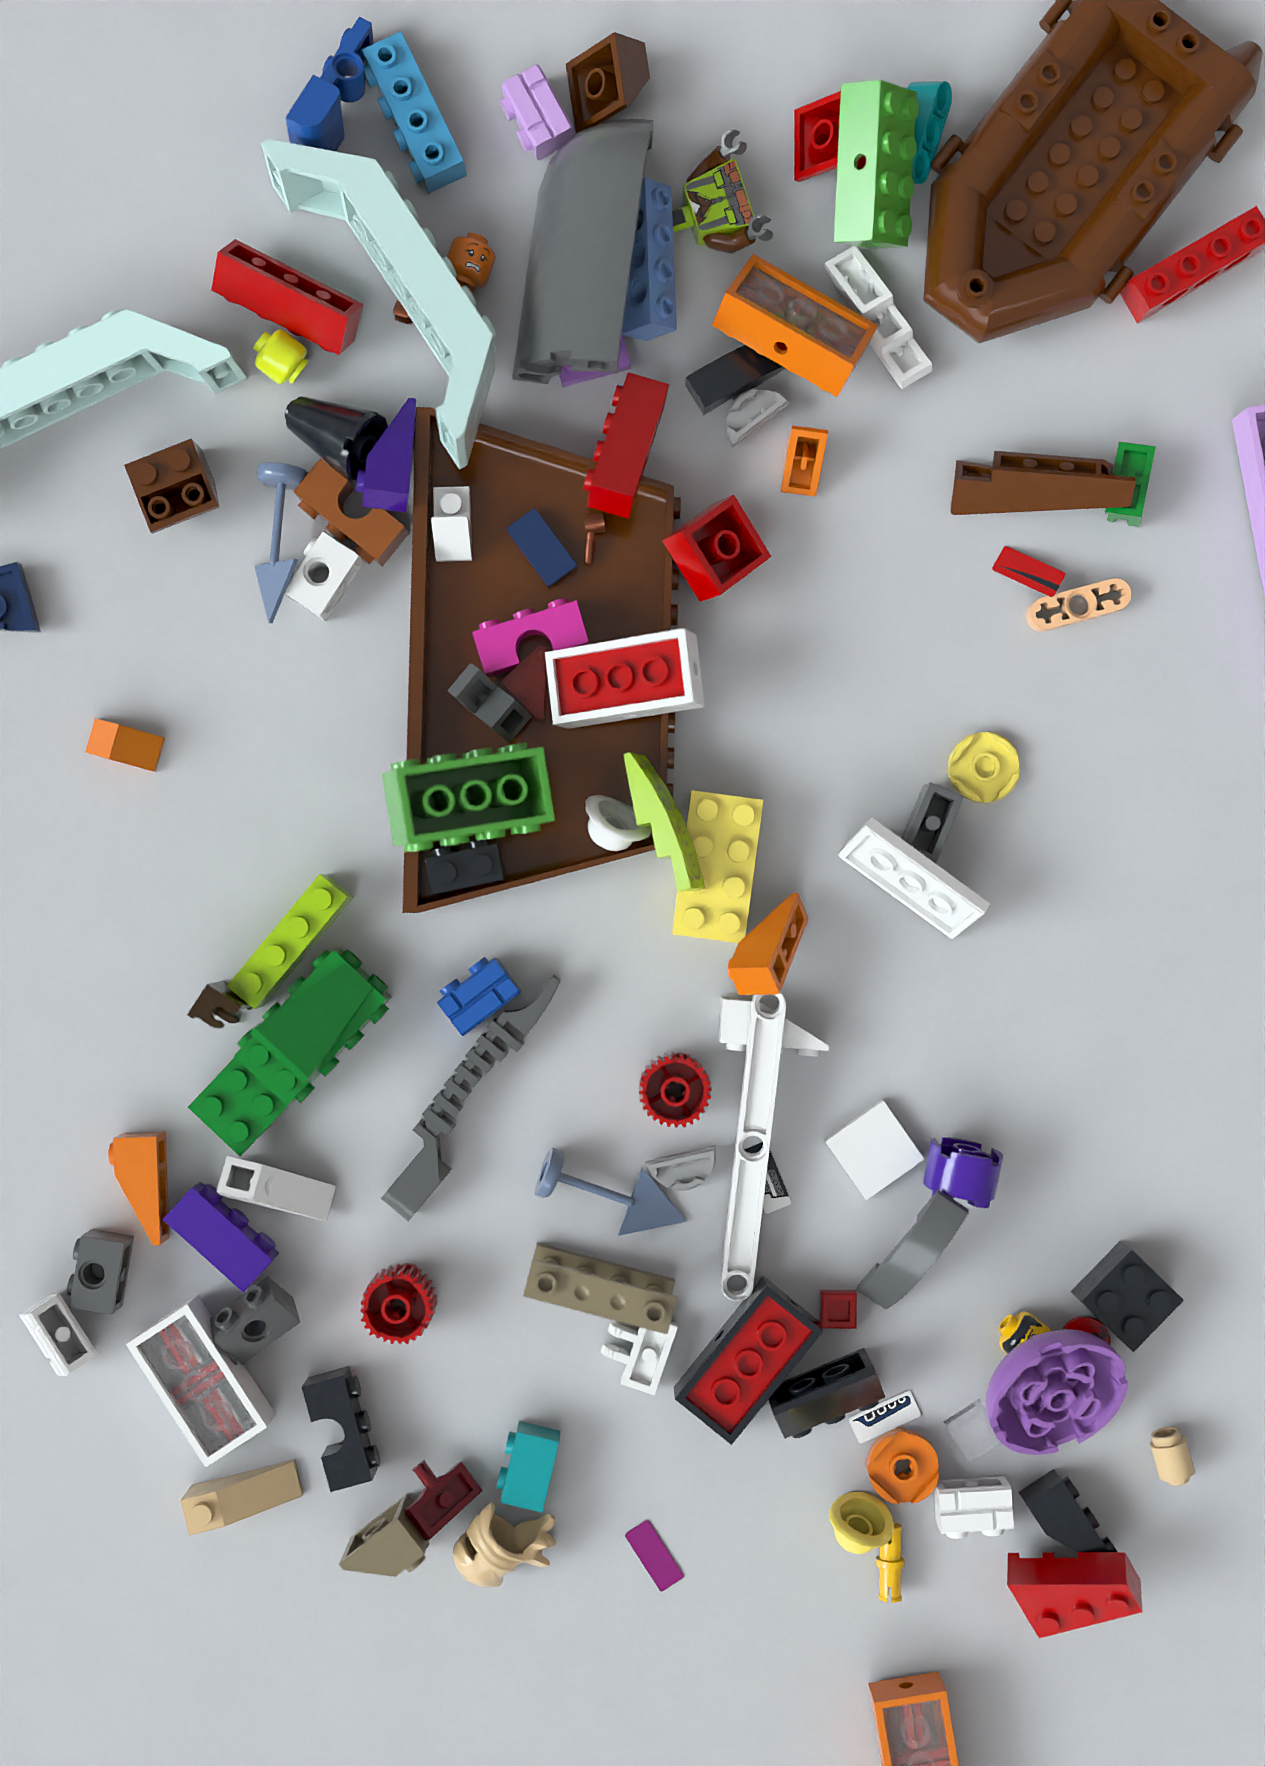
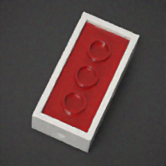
[545,628,705,729]

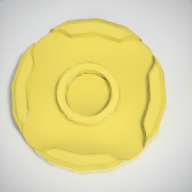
[948,732,1020,803]

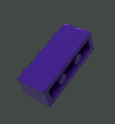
[163,1182,279,1293]

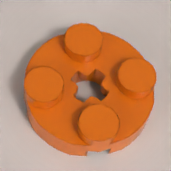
[865,1427,939,1504]

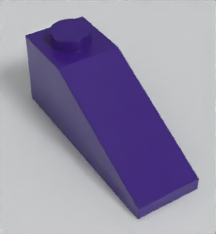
[356,398,416,512]

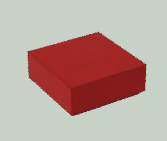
[819,1290,857,1329]

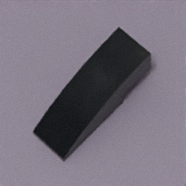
[685,345,786,415]

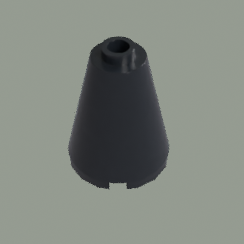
[284,396,388,481]

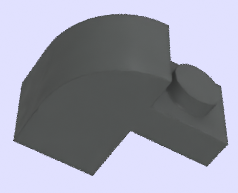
[448,663,532,743]

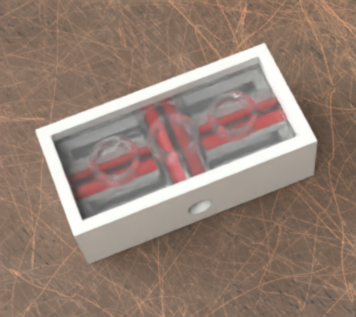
[126,1295,276,1467]

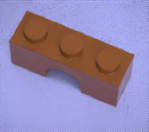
[293,458,409,567]

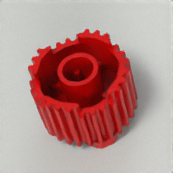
[639,1051,712,1128]
[360,1263,437,1345]

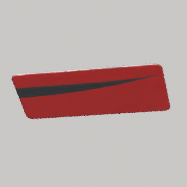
[992,546,1066,597]

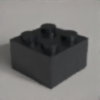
[1071,1241,1184,1352]

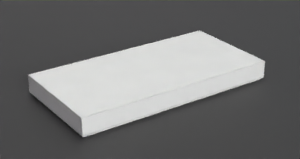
[838,817,990,939]

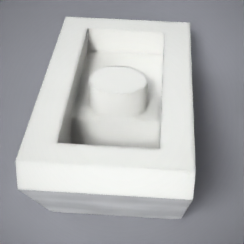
[431,486,472,562]

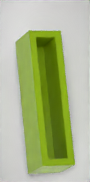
[227,874,354,1009]

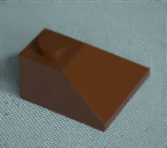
[565,32,650,134]

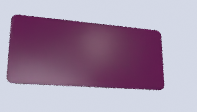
[625,1520,684,1592]

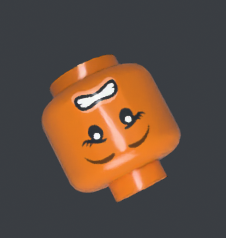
[447,233,496,292]

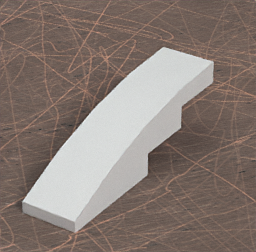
[825,246,932,390]

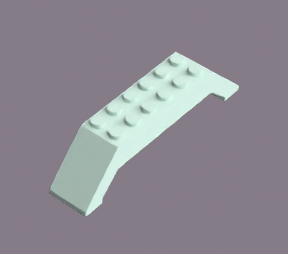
[261,139,497,470]
[0,309,247,449]

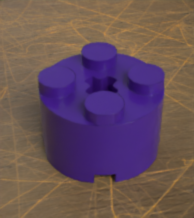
[923,1137,1003,1208]

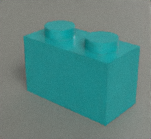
[496,1421,560,1513]

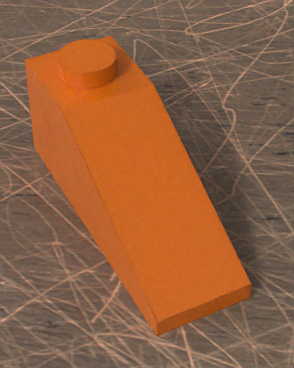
[727,893,808,995]
[108,1132,170,1246]

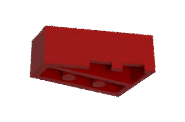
[1007,1552,1143,1638]

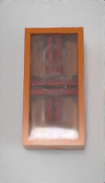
[712,254,878,397]
[868,1671,959,1766]

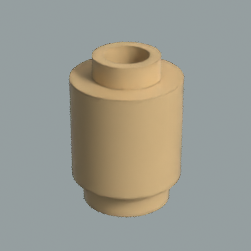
[1150,1427,1195,1486]

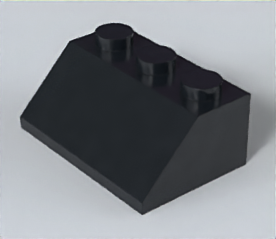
[769,1348,885,1439]

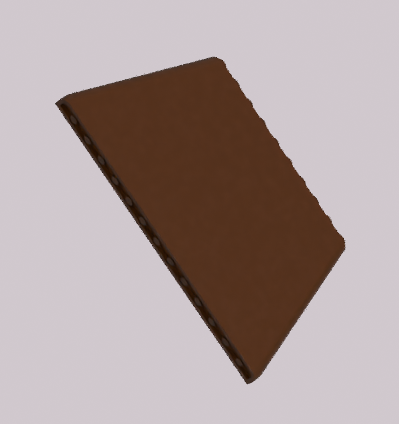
[402,407,681,913]

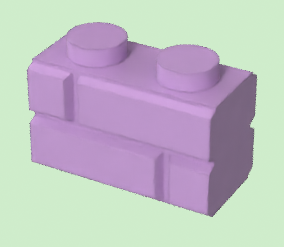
[499,64,574,160]

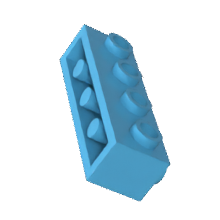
[362,31,467,193]

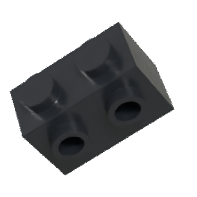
[425,839,506,895]

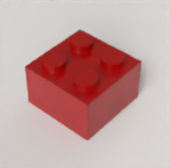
[662,494,772,602]

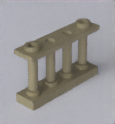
[523,1243,677,1335]

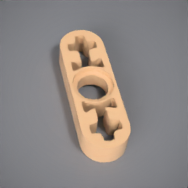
[1026,578,1131,632]

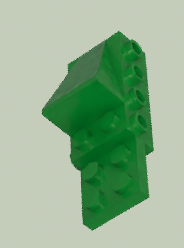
[187,948,392,1156]

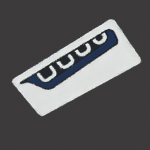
[849,1391,921,1444]

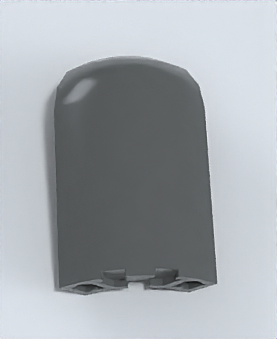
[512,119,653,384]

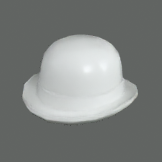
[585,795,652,851]

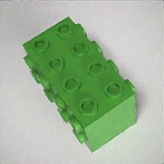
[382,743,555,852]

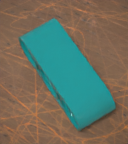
[907,81,952,184]

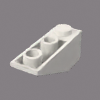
[718,997,829,1057]
[216,1156,336,1222]

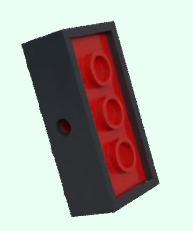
[674,1276,823,1445]

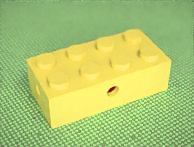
[671,790,763,943]

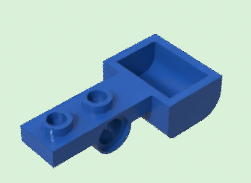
[285,16,374,152]

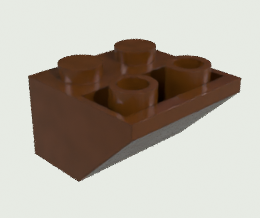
[124,438,220,534]

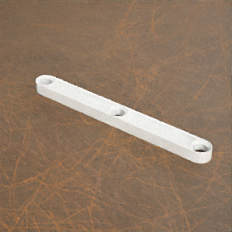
[720,992,786,1302]

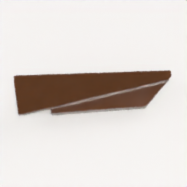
[950,451,1136,515]

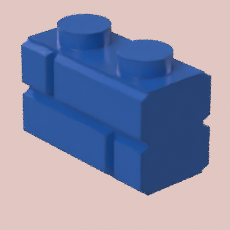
[437,957,522,1036]

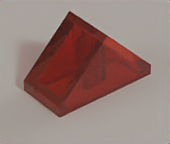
[501,646,547,722]

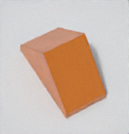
[781,425,828,497]
[85,718,165,772]

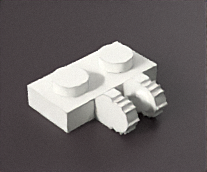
[600,1322,678,1395]

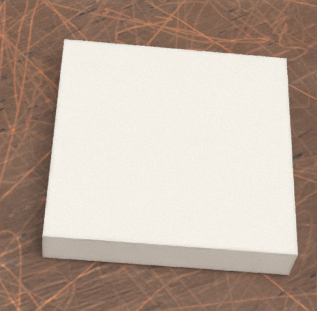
[824,1099,925,1200]

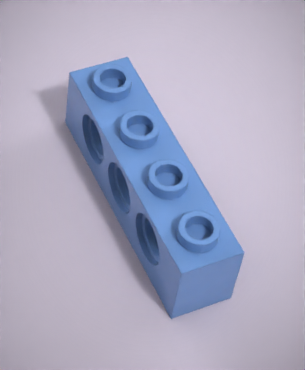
[621,177,677,341]

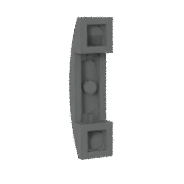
[856,1189,969,1309]

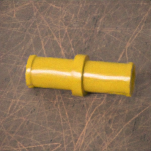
[876,1522,905,1603]

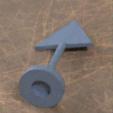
[254,463,308,624]
[535,1147,686,1236]

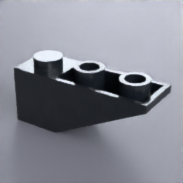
[1018,1469,1118,1552]

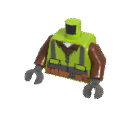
[672,129,773,254]

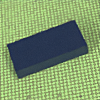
[506,508,578,588]

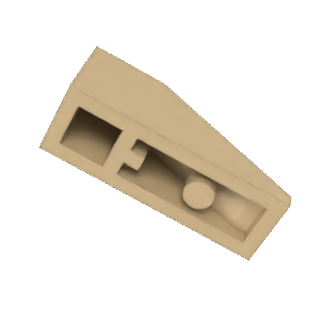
[180,1459,303,1536]

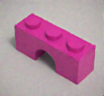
[472,598,590,678]

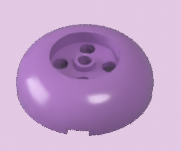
[986,1329,1128,1455]

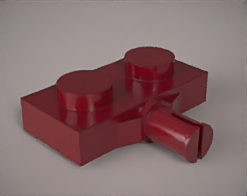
[404,1460,483,1541]

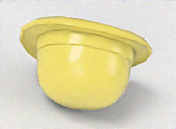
[829,1492,894,1554]

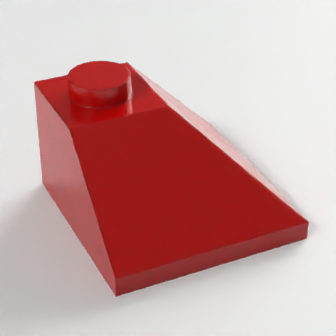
[794,91,841,182]

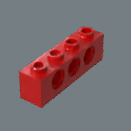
[1120,206,1265,324]

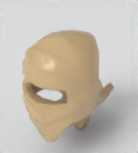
[452,1502,557,1588]

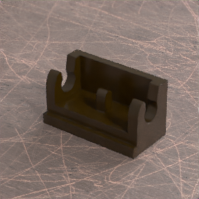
[187,981,252,1028]

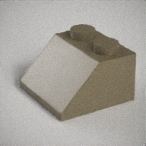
[339,1494,430,1577]

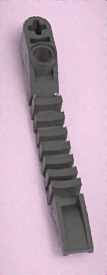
[381,975,561,1221]

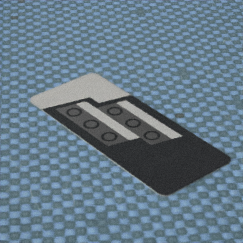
[744,1142,791,1214]

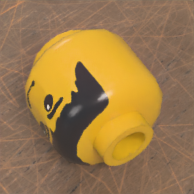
[998,1311,1051,1354]

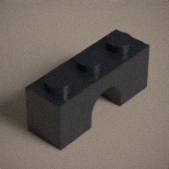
[301,1366,381,1492]

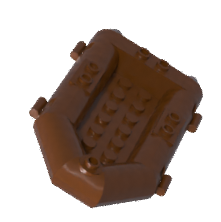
[923,0,1263,344]

